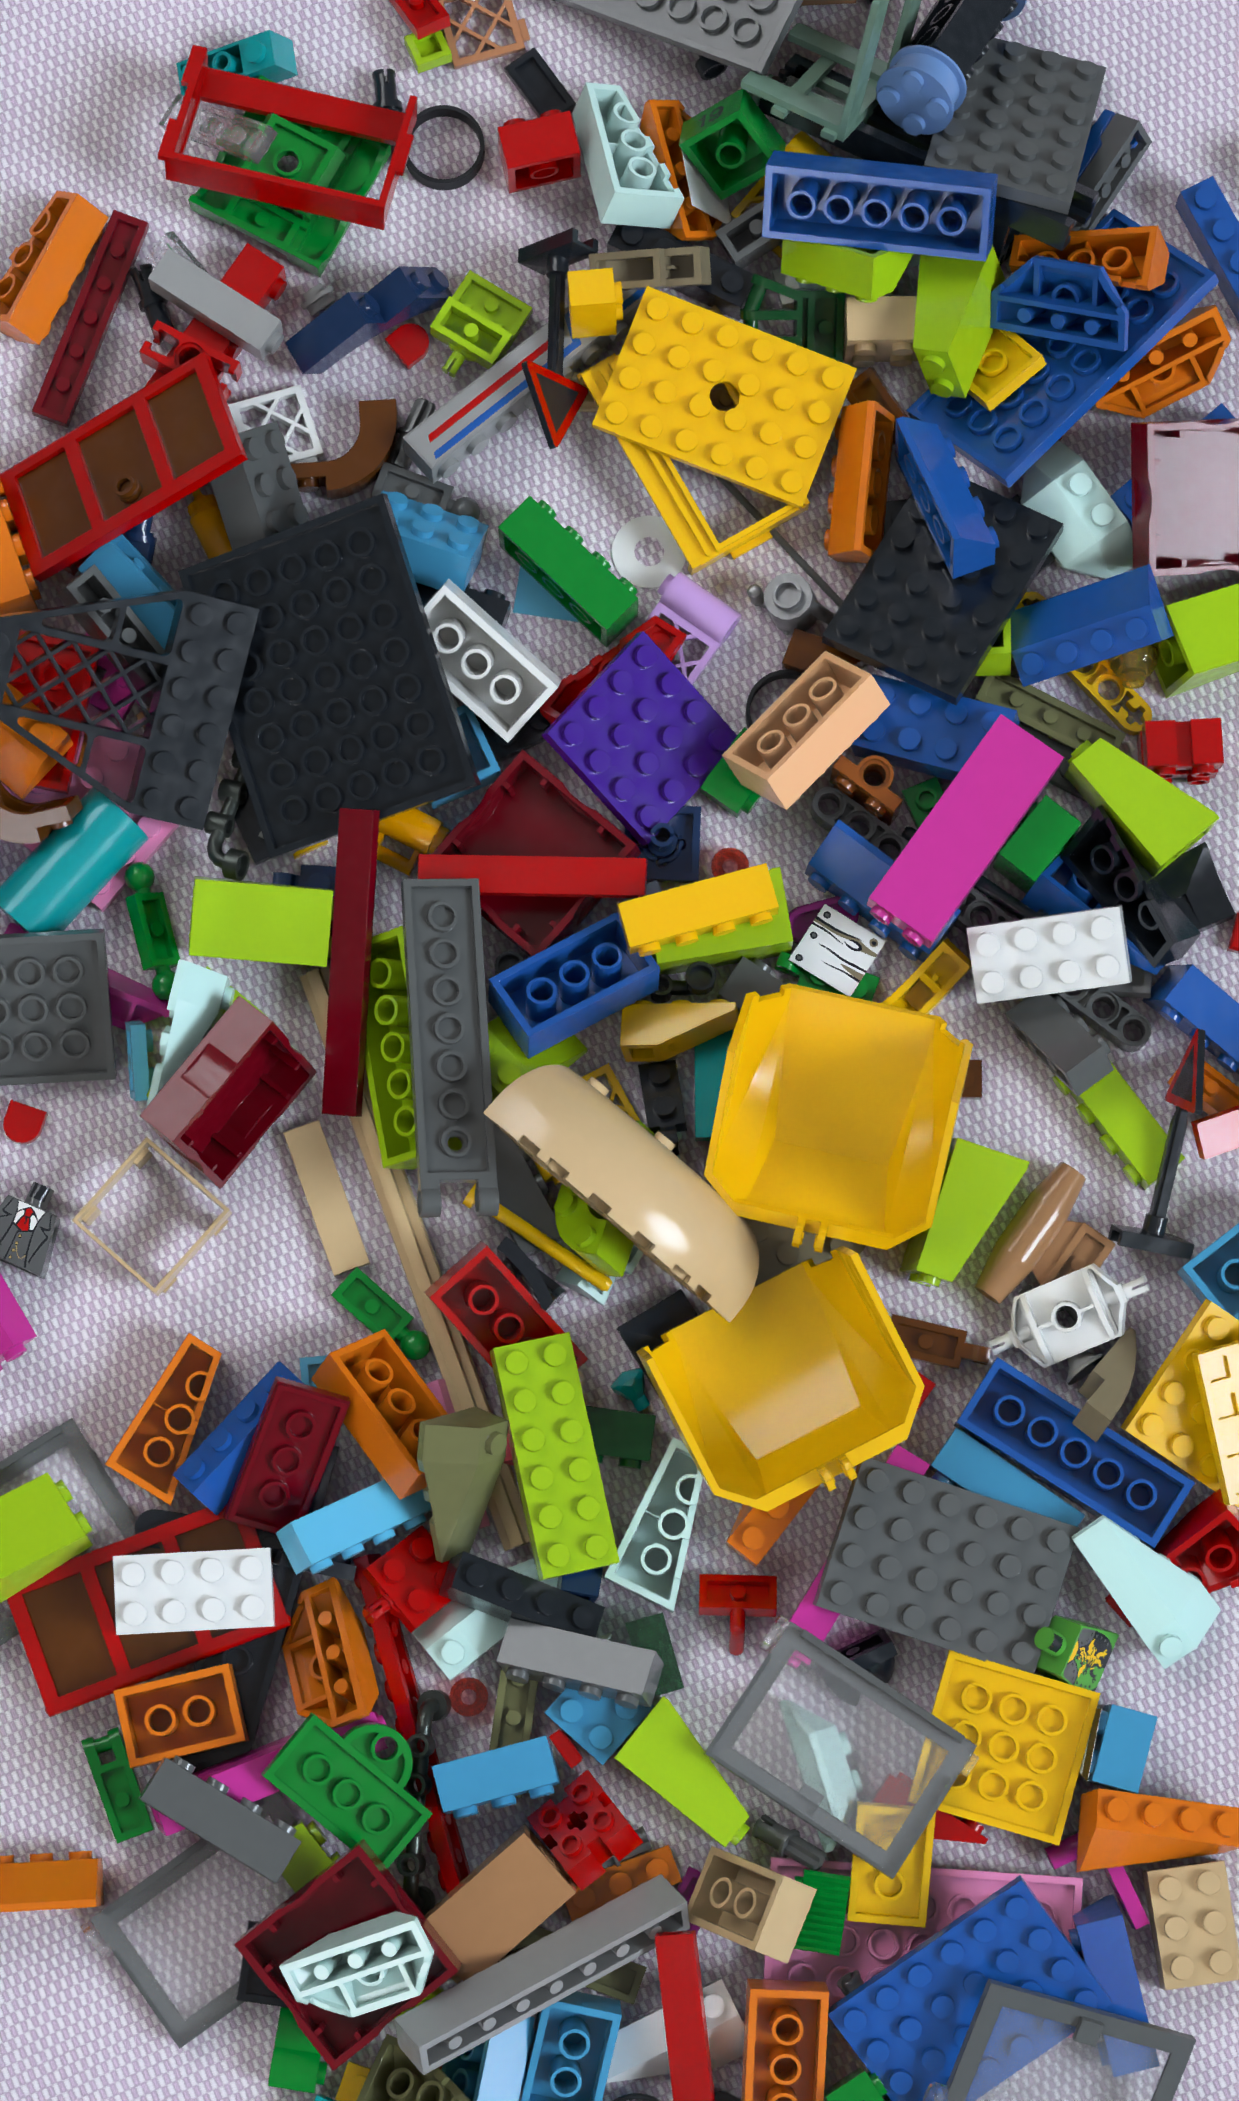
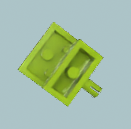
[430,270,533,377]

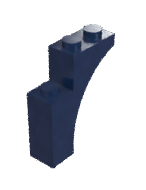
[285,266,453,374]

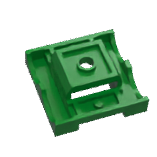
[188,75,392,277]

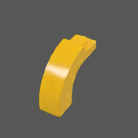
[881,938,972,1014]

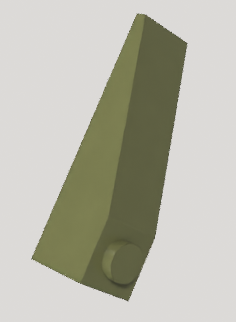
[417,1407,509,1563]
[357,2034,471,2101]

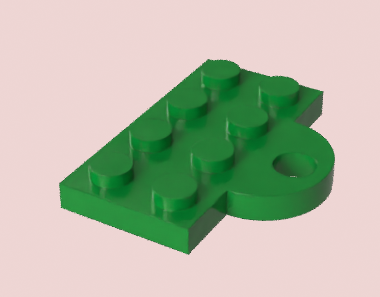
[261,1712,433,1869]

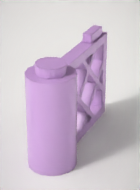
[644,572,742,685]

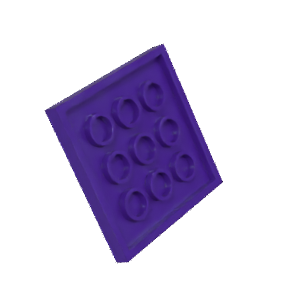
[541,631,738,846]

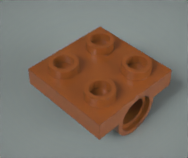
[829,755,903,826]

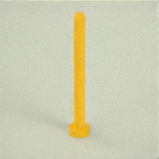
[462,1183,613,1291]

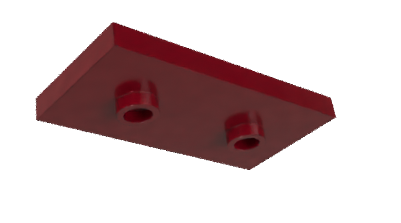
[224,1376,350,1534]

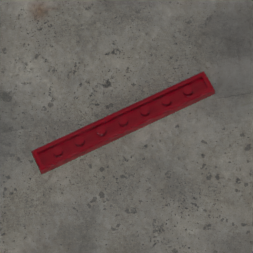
[322,808,380,1117]

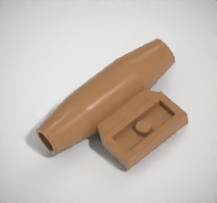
[975,1162,1116,1308]

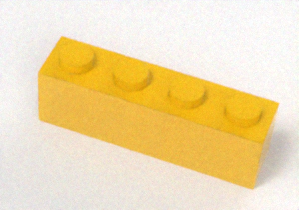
[617,863,779,957]

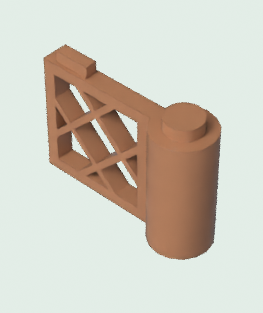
[438,0,530,70]

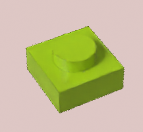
[404,30,452,74]

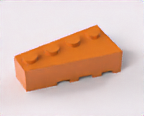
[105,1333,222,1506]

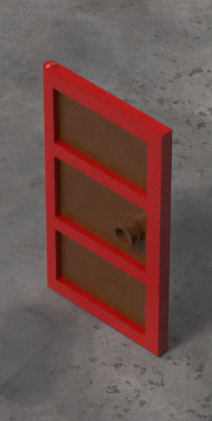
[0,351,248,583]
[7,1505,291,1717]

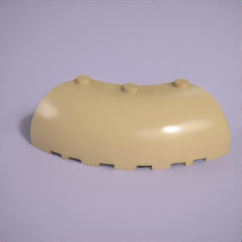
[483,1065,759,1323]

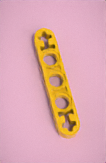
[1015,591,1152,736]

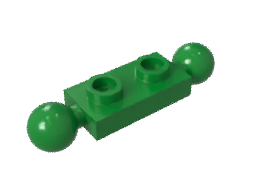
[124,862,180,1001]

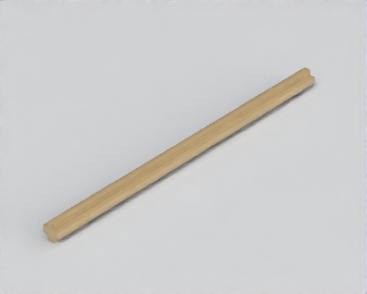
[299,966,530,1551]

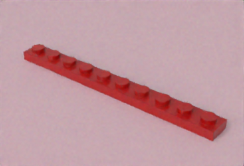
[353,1553,471,1894]

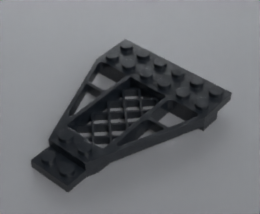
[0,588,259,830]

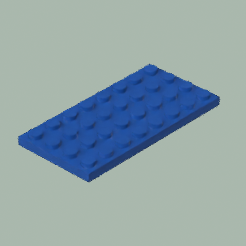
[906,209,1219,488]

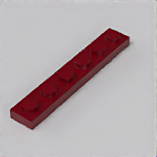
[32,210,149,428]

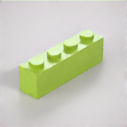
[1052,1061,1185,1190]

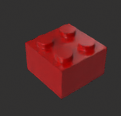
[497,110,581,194]

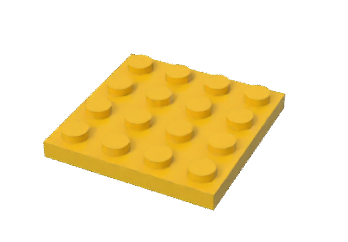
[1120,1299,1239,1508]
[907,1650,1101,1846]

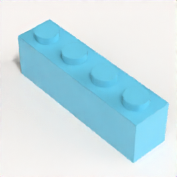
[276,1480,432,1575]

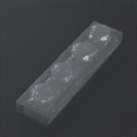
[159,93,278,164]

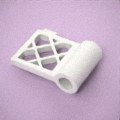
[228,385,323,464]

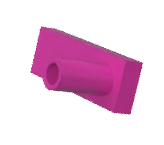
[1044,1833,1150,1929]

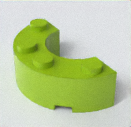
[554,1120,655,1277]

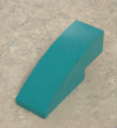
[694,1030,732,1141]

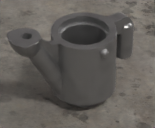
[747,573,835,635]

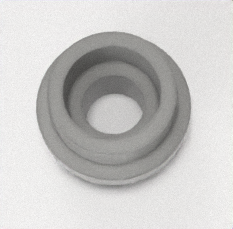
[300,283,336,316]

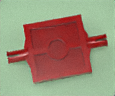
[362,1525,453,1633]

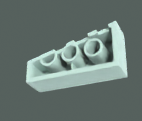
[572,82,684,229]
[604,1437,703,1613]

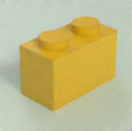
[567,268,623,339]

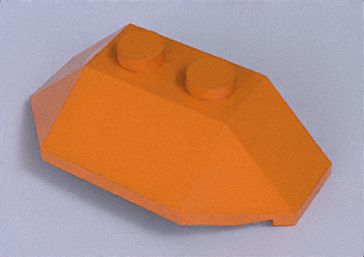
[640,100,722,241]
[1095,305,1231,419]
[282,1577,379,1728]

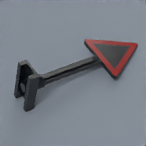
[518,228,598,449]
[1108,1028,1205,1260]

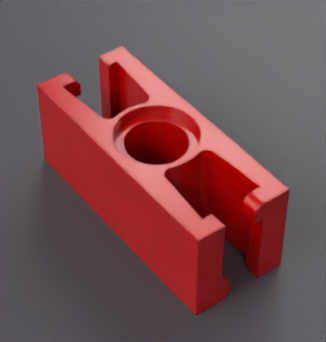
[139,320,242,401]

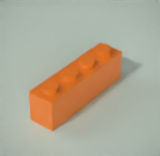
[0,190,109,345]
[1009,225,1170,291]
[725,1485,819,1568]
[1076,1788,1239,1873]

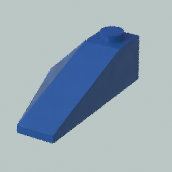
[1021,850,1166,975]

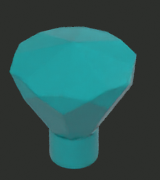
[610,1368,650,1411]

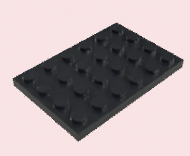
[822,481,1064,705]

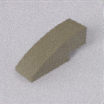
[589,246,711,291]
[1072,1327,1137,1442]

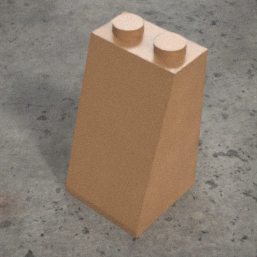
[424,1823,576,1984]

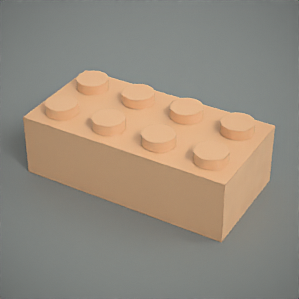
[722,651,890,810]

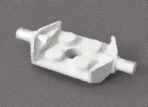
[989,1263,1150,1368]

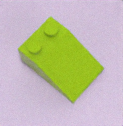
[488,1017,588,1101]

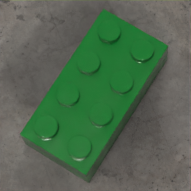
[498,496,638,648]

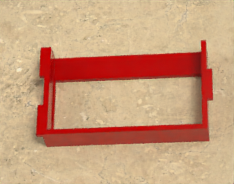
[157,45,418,230]

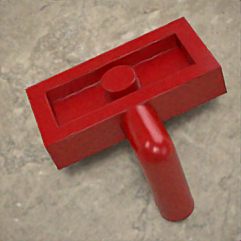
[699,1574,777,1656]

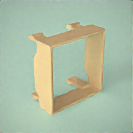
[72,1137,232,1297]

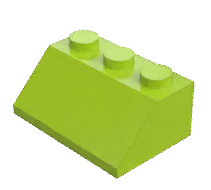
[781,240,913,303]

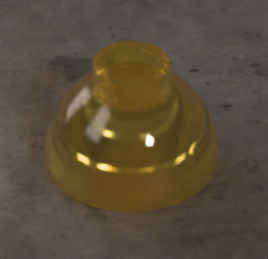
[1107,644,1159,689]

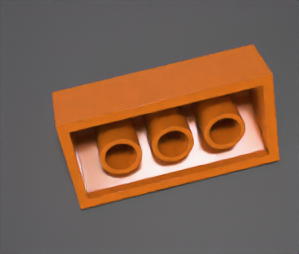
[824,400,895,563]
[0,683,73,800]
[0,1851,104,1912]

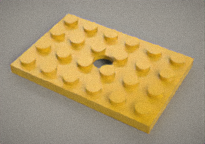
[592,286,857,510]

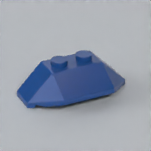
[990,255,1129,352]

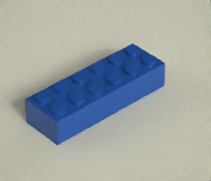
[762,150,998,262]
[953,1357,1195,1549]

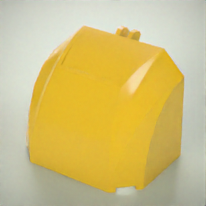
[704,983,973,1253]
[636,1246,925,1512]

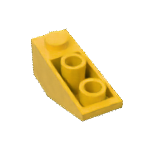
[620,999,739,1062]

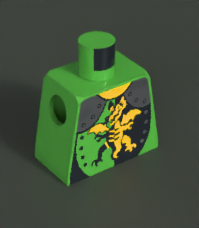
[1034,1615,1119,1691]

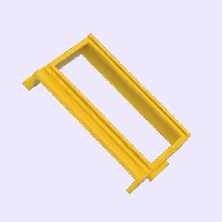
[576,353,810,576]

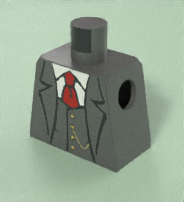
[0,1182,60,1279]

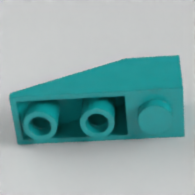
[176,30,298,98]

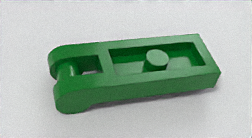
[81,1727,155,1843]

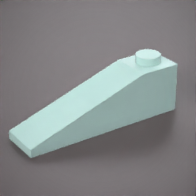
[146,959,235,1107]
[1071,1515,1221,1669]

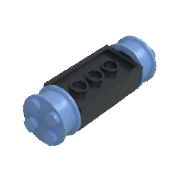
[876,0,1027,136]

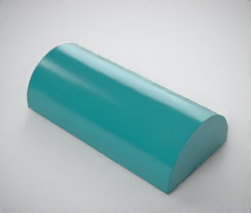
[0,787,149,933]

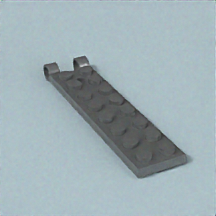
[401,878,499,1218]

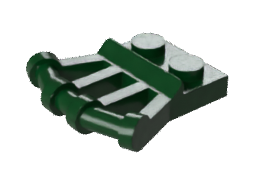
[740,273,845,363]

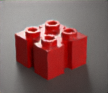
[1137,718,1224,785]
[526,1770,644,1891]

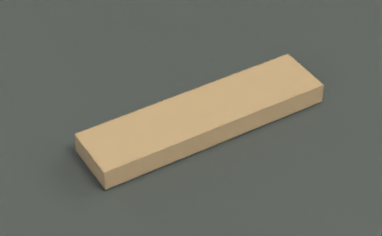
[283,1120,370,1277]

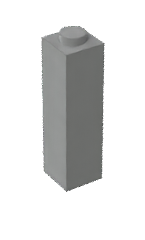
[148,248,284,361]

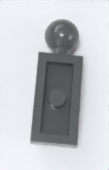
[371,462,480,520]

